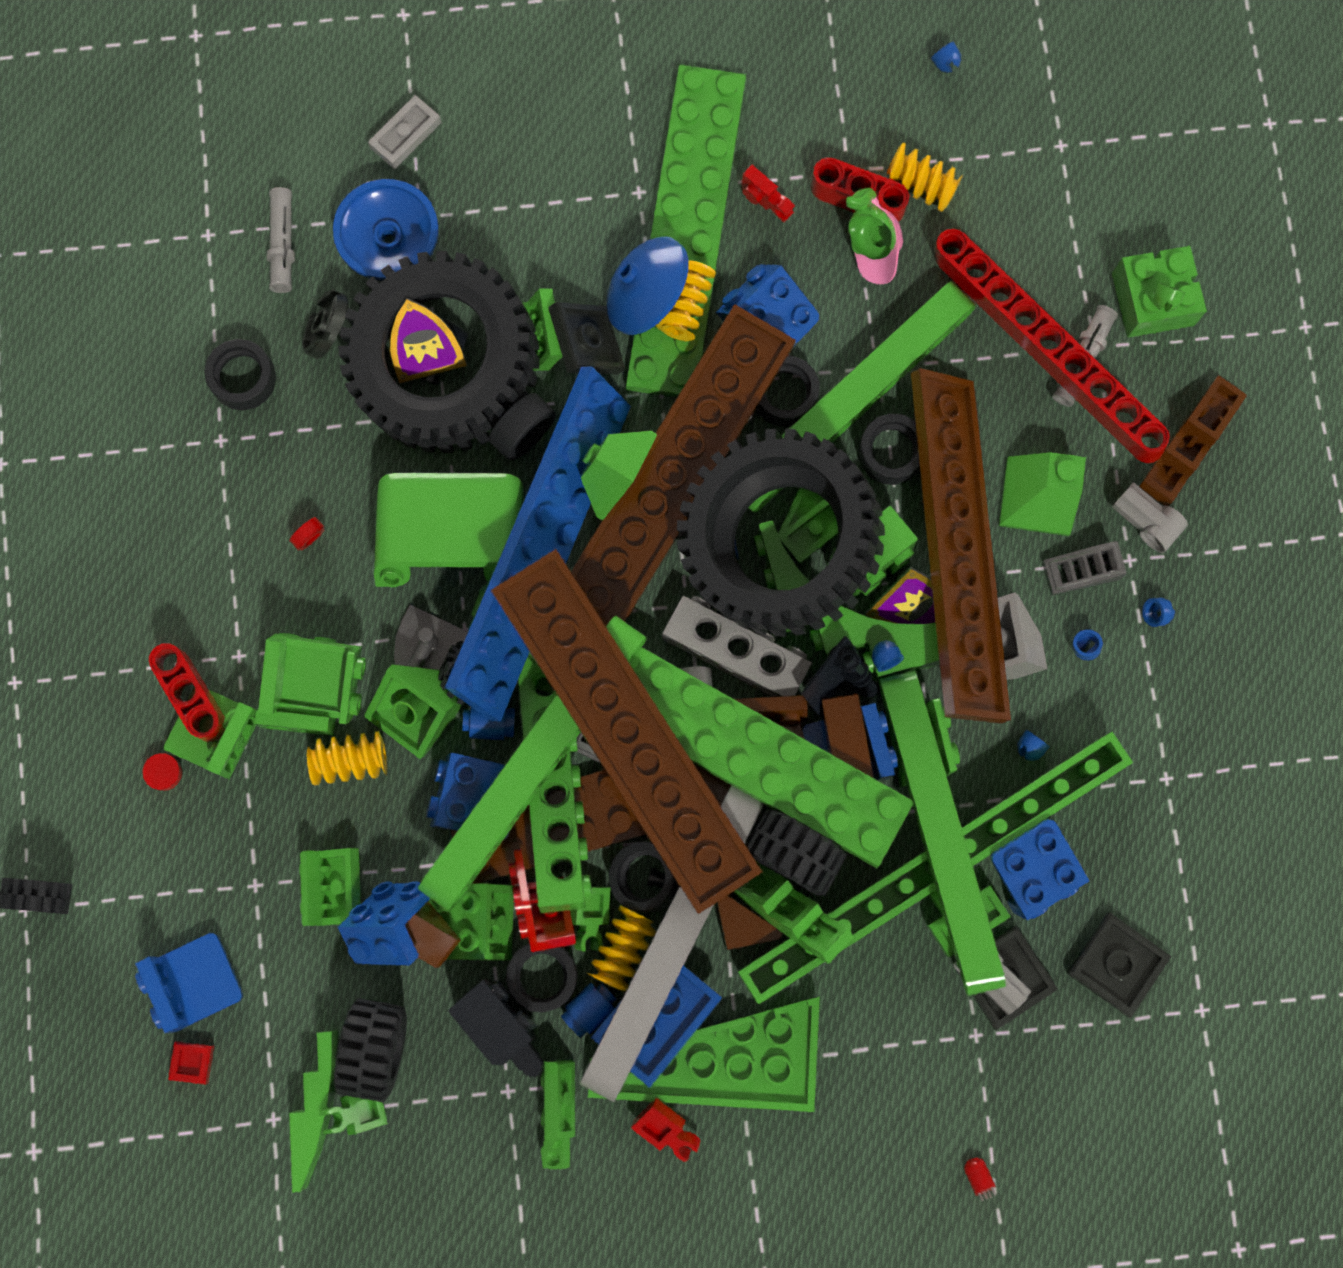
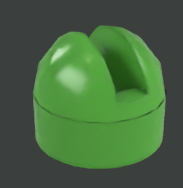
[1153,283,1186,312]

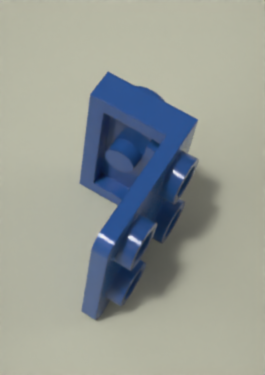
[716,264,819,346]
[802,703,898,781]
[426,753,509,839]
[991,819,1089,920]
[338,881,430,965]
[135,933,243,1033]

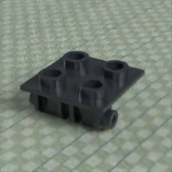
[800,636,879,720]

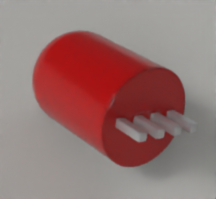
[964,1157,996,1201]

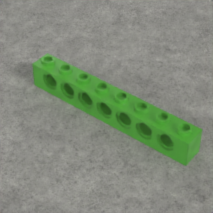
[518,652,592,913]

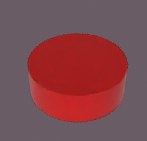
[289,517,325,551]
[143,753,182,791]

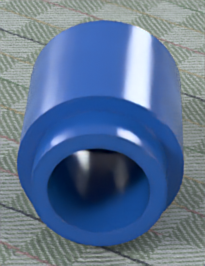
[462,708,515,741]
[561,982,616,1038]

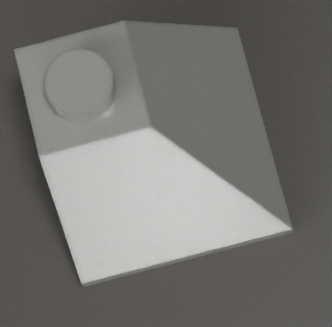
[998,593,1047,680]

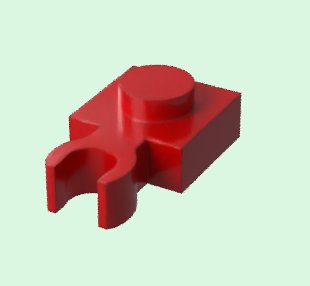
[741,165,795,222]
[631,1098,701,1162]

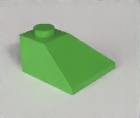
[581,431,657,521]
[999,452,1086,536]
[364,665,462,760]

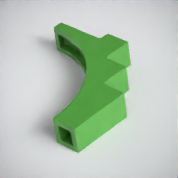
[753,520,940,681]

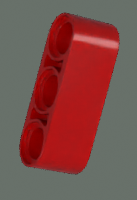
[810,157,909,222]
[149,643,225,742]

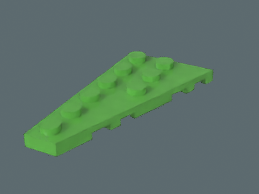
[588,996,820,1112]

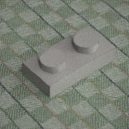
[368,95,442,170]

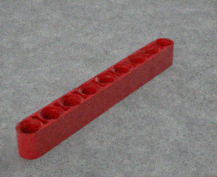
[936,228,1170,463]

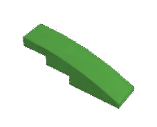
[732,861,854,964]
[289,1030,339,1193]

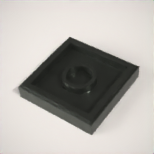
[548,302,626,375]
[1067,913,1172,1018]
[953,926,1058,1030]

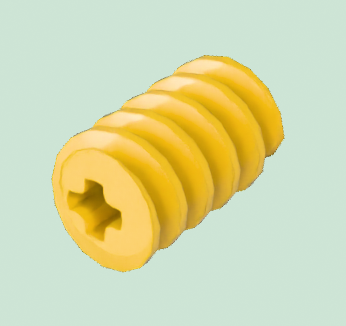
[886,142,963,212]
[655,260,716,341]
[307,731,387,786]
[587,905,657,991]

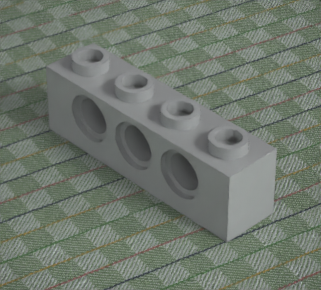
[662,596,812,697]

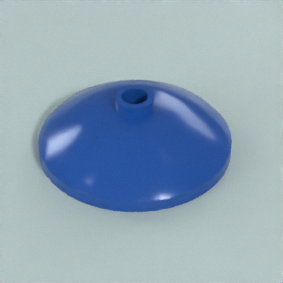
[333,179,439,280]
[607,236,689,335]

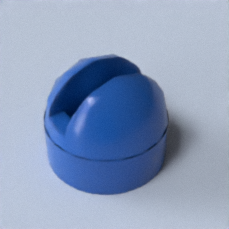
[931,42,961,73]
[1142,597,1175,627]
[1073,630,1103,661]
[872,640,904,672]
[1017,730,1050,761]

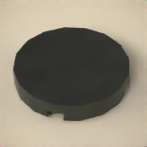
[302,289,348,359]

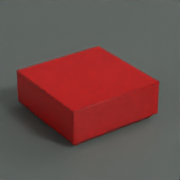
[168,1041,215,1085]

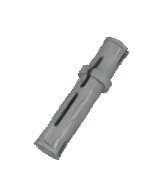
[267,187,295,293]
[1052,305,1118,407]

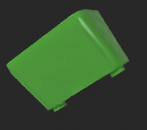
[374,473,524,587]

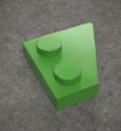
[778,488,838,566]

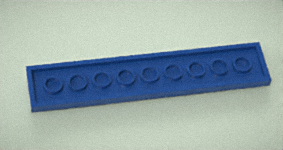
[445,367,631,722]

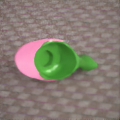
[846,188,903,285]

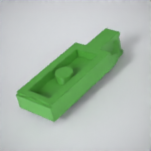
[540,1059,575,1169]

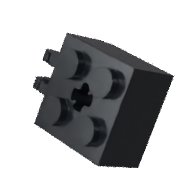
[447,979,544,1078]

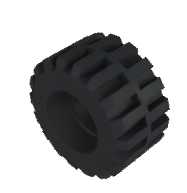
[745,809,847,896]
[334,998,407,1103]

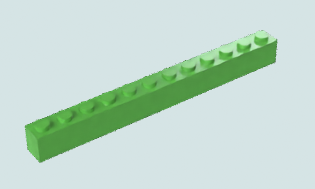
[736,732,1133,1004]

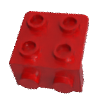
[508,849,576,953]

